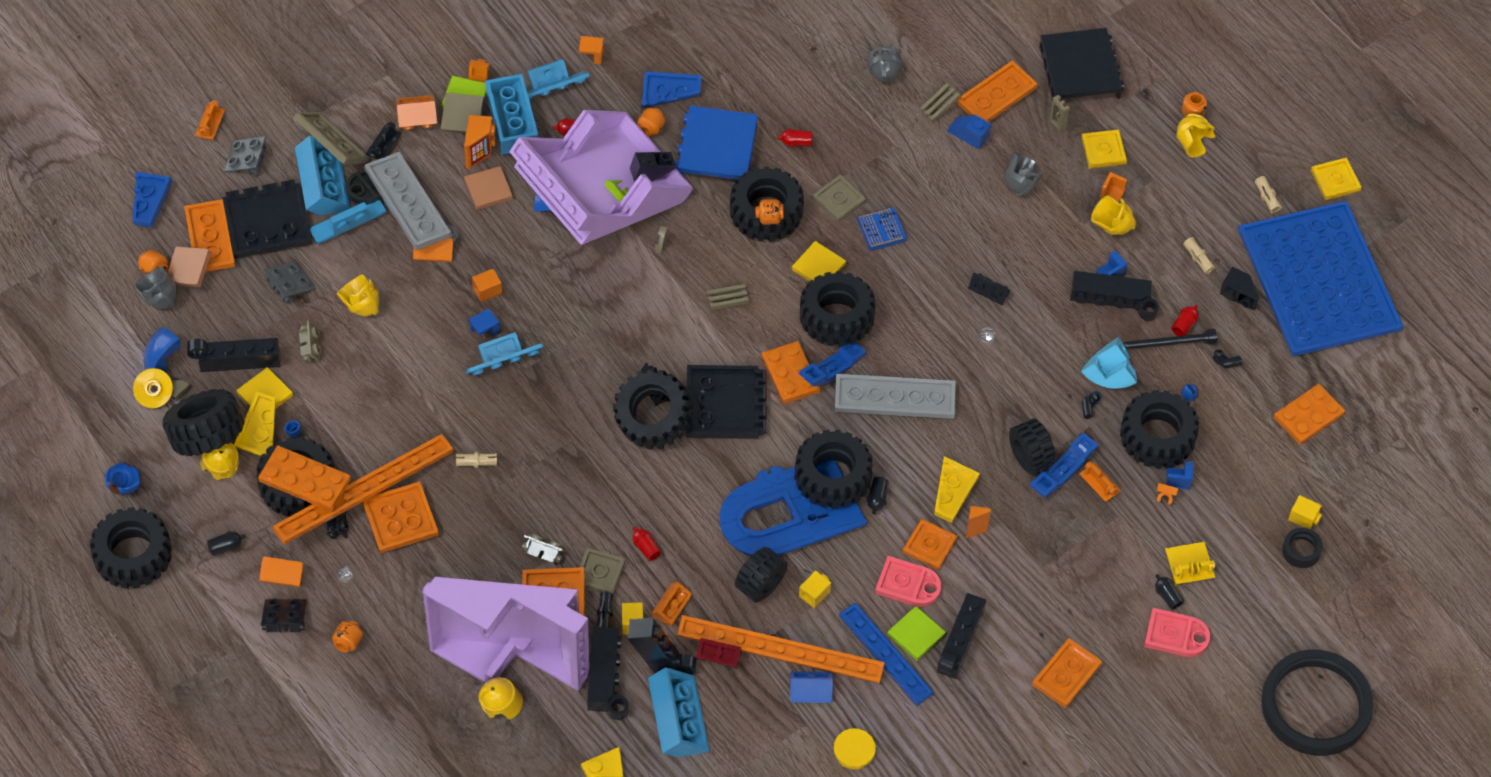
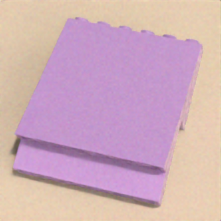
[509,110,694,245]
[422,577,590,691]

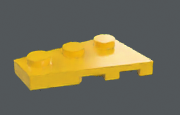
[234,391,276,457]
[934,456,980,523]
[581,747,623,777]

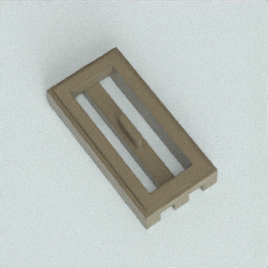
[920,83,961,122]
[1049,95,1070,133]
[706,284,749,311]

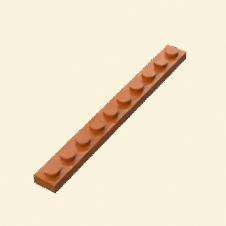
[273,434,453,545]
[677,615,884,684]

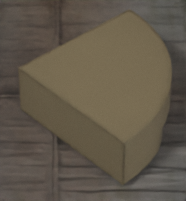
[654,226,668,253]
[171,380,190,401]

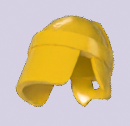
[1176,114,1215,158]
[1091,196,1136,235]
[337,274,379,317]
[200,442,239,480]
[478,677,523,719]

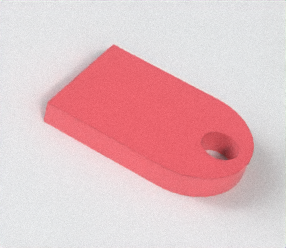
[875,556,941,607]
[1144,608,1210,657]

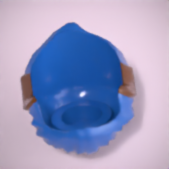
[105,462,140,495]

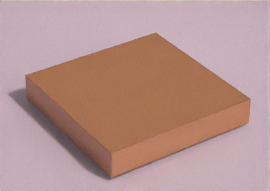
[464,166,513,210]
[167,247,212,287]

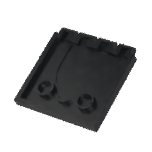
[223,179,312,259]
[686,365,767,439]

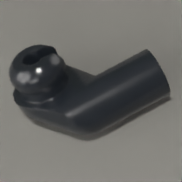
[1213,349,1242,368]
[1081,391,1101,419]

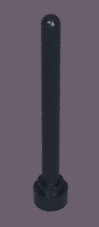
[1123,328,1217,349]

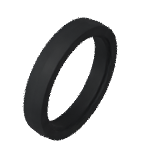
[1261,649,1373,756]

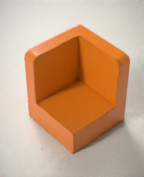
[579,36,604,64]
[1100,172,1127,203]
[472,269,502,302]

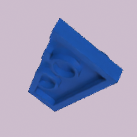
[642,71,701,108]
[132,172,173,228]

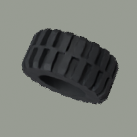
[730,167,804,242]
[800,271,875,347]
[613,369,693,449]
[162,389,245,456]
[1120,390,1199,469]
[794,430,873,509]
[256,437,334,517]
[90,507,172,589]

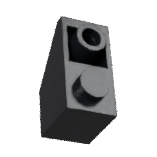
[630,152,676,182]
[1220,267,1259,311]

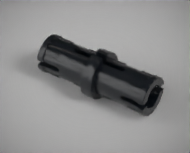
[597,591,613,627]

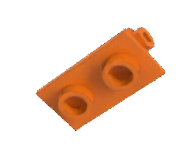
[195,100,225,140]
[1079,461,1121,502]

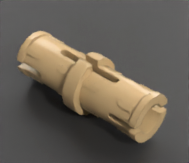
[1255,176,1282,214]
[1183,237,1215,275]
[456,452,497,468]

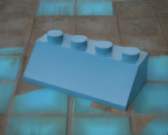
[485,74,538,155]
[295,136,350,215]
[648,667,709,757]

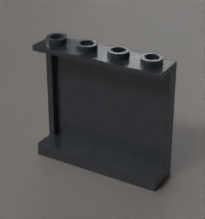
[1039,28,1124,101]

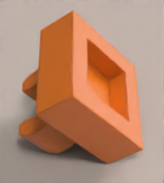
[468,59,489,83]
[1157,483,1178,505]

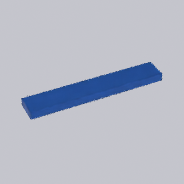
[839,603,933,706]

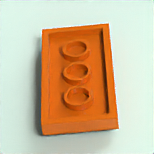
[956,60,1038,122]
[184,199,235,272]
[258,445,351,512]

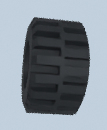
[1009,418,1056,474]
[735,547,788,603]

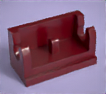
[696,638,742,669]

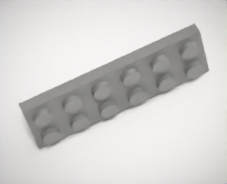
[364,152,451,250]
[834,374,956,419]

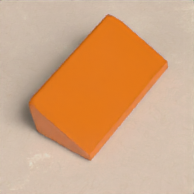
[413,238,454,262]
[966,506,991,538]
[259,557,304,587]
[651,581,693,626]

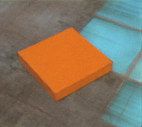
[902,518,957,571]

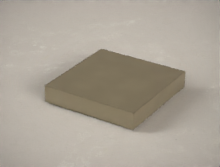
[441,93,484,133]
[812,174,866,223]
[579,548,626,595]

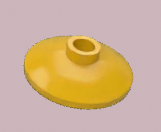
[133,368,173,408]

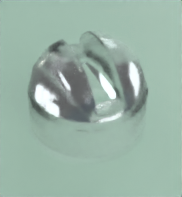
[979,327,996,344]
[337,565,355,583]

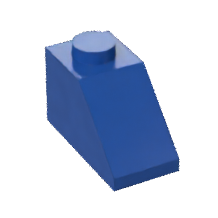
[947,115,991,149]

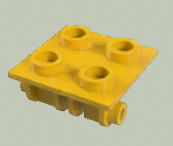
[1165,542,1215,585]

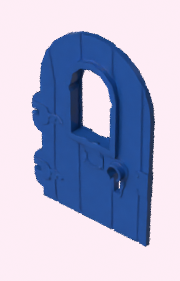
[720,460,867,556]

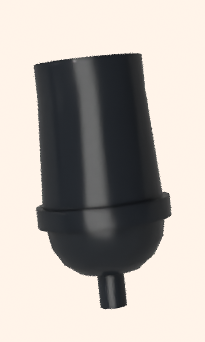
[866,477,889,515]
[207,531,246,556]
[1155,574,1185,610]

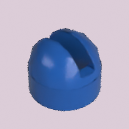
[1181,384,1198,401]
[284,421,302,438]

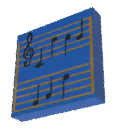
[857,207,907,251]

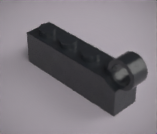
[1070,271,1159,321]
[187,338,281,372]
[937,593,987,679]
[628,618,697,675]
[587,626,629,720]

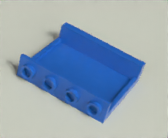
[675,106,758,179]

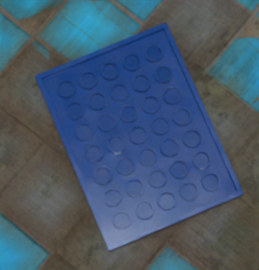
[1238,201,1403,357]

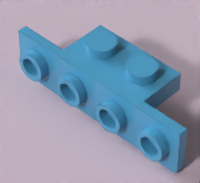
[527,59,590,100]
[309,200,387,245]
[466,332,543,376]

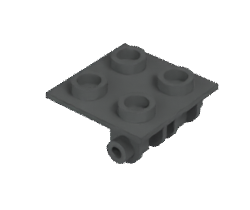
[224,136,267,176]
[263,261,316,304]

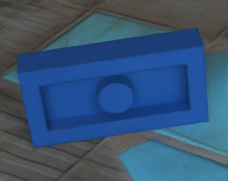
[790,672,833,703]

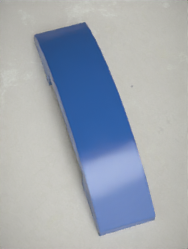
[799,343,866,386]
[1030,432,1098,498]

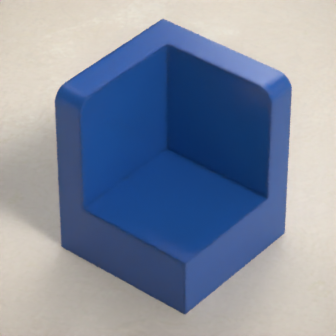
[1096,251,1128,277]
[469,309,500,336]
[1166,461,1193,490]

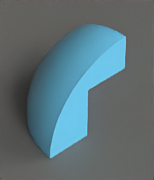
[1081,337,1137,389]

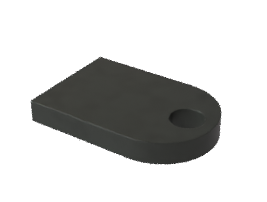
[346,168,383,205]

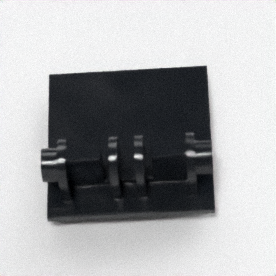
[261,598,307,632]

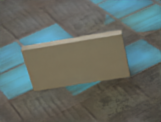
[294,112,370,164]

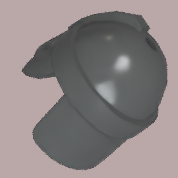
[868,45,902,82]
[1004,152,1044,196]
[134,266,177,309]

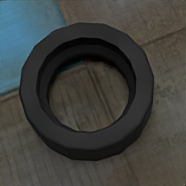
[1282,528,1323,568]

